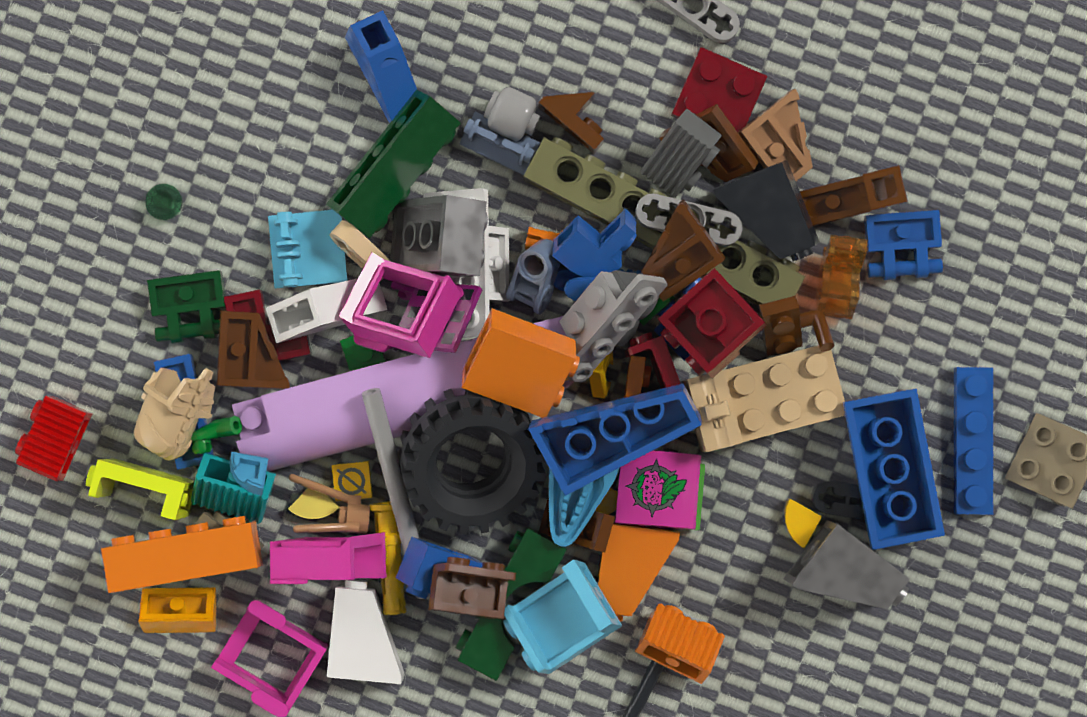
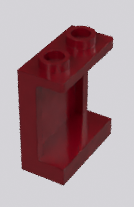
[624,332,681,389]

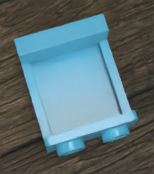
[503,560,622,674]

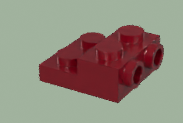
[658,268,767,379]

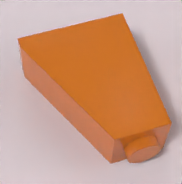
[597,522,680,622]

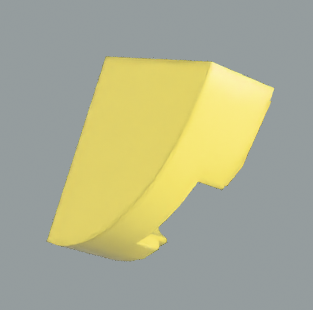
[288,488,339,519]

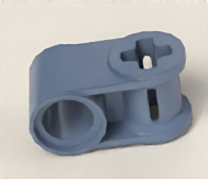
[506,239,561,315]

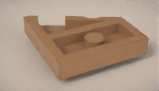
[738,89,813,181]

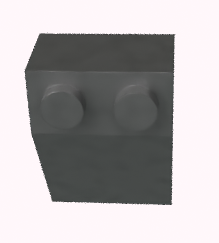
[390,195,488,277]

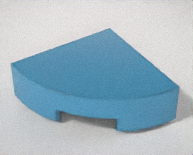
[230,452,269,496]

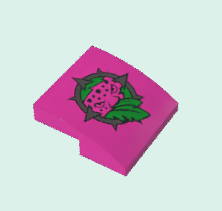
[615,451,701,530]

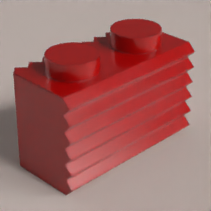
[15,396,93,481]

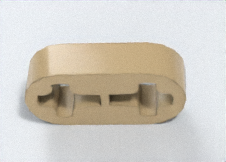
[330,220,390,281]

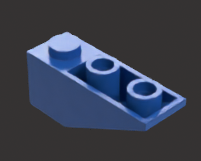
[345,10,417,124]

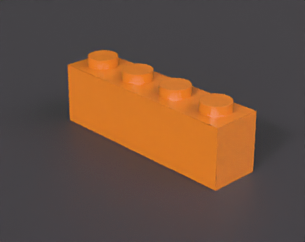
[101,516,263,593]

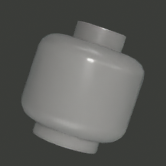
[483,87,541,142]

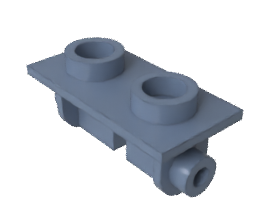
[459,111,541,175]

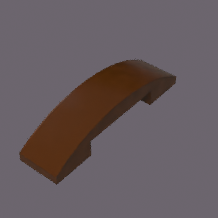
[800,165,908,226]

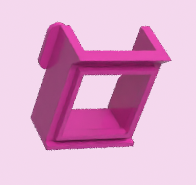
[339,252,464,358]
[270,532,387,584]
[211,599,329,717]

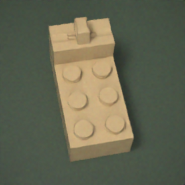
[682,345,845,452]

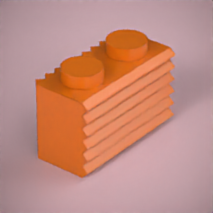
[635,604,725,684]

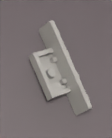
[559,271,667,382]

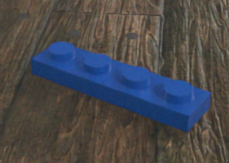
[954,367,993,515]

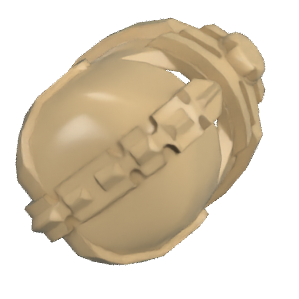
[134,368,215,461]

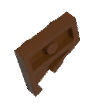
[659,104,759,182]
[642,199,725,302]
[217,311,290,389]

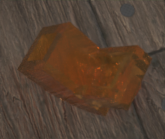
[816,235,867,319]

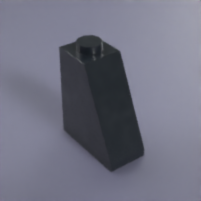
[713,160,820,262]

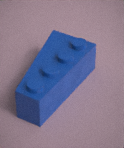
[528,384,702,496]

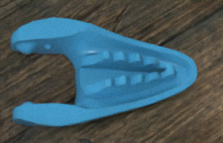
[549,468,619,547]

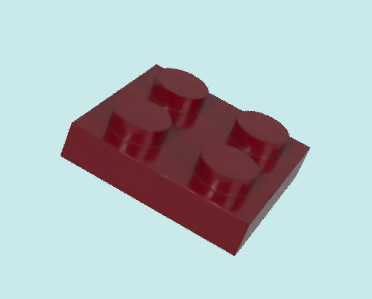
[671,47,768,132]

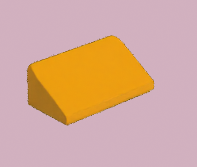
[139,587,216,633]

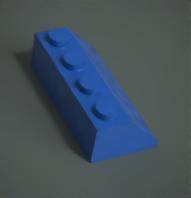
[843,388,945,550]

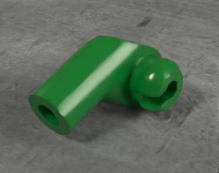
[191,416,242,454]

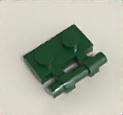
[147,270,226,344]

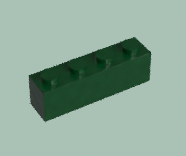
[326,90,461,238]

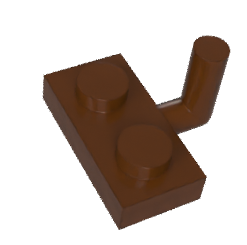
[759,296,835,356]

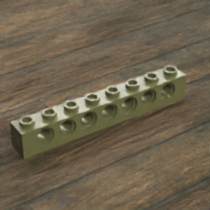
[523,137,806,306]

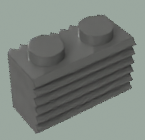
[640,109,722,197]

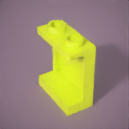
[86,458,195,520]

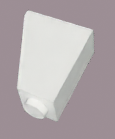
[266,279,387,343]
[327,580,404,684]

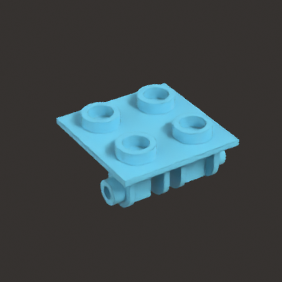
[268,210,348,289]

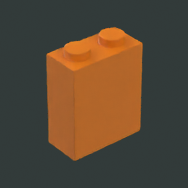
[461,308,580,418]

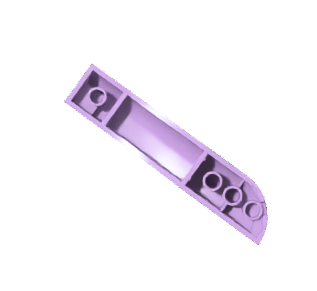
[232,316,575,472]

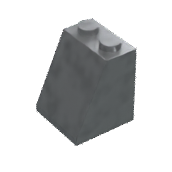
[783,520,910,609]

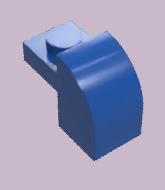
[552,209,637,277]

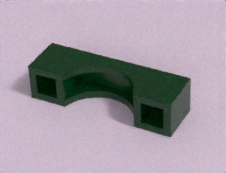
[455,527,567,681]

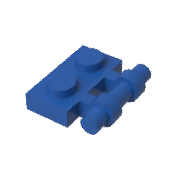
[864,210,943,281]

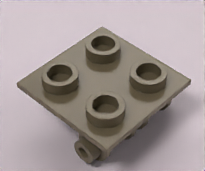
[1005,413,1087,509]

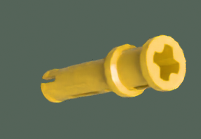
[369,501,407,615]

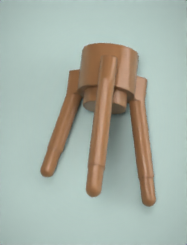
[288,474,370,534]

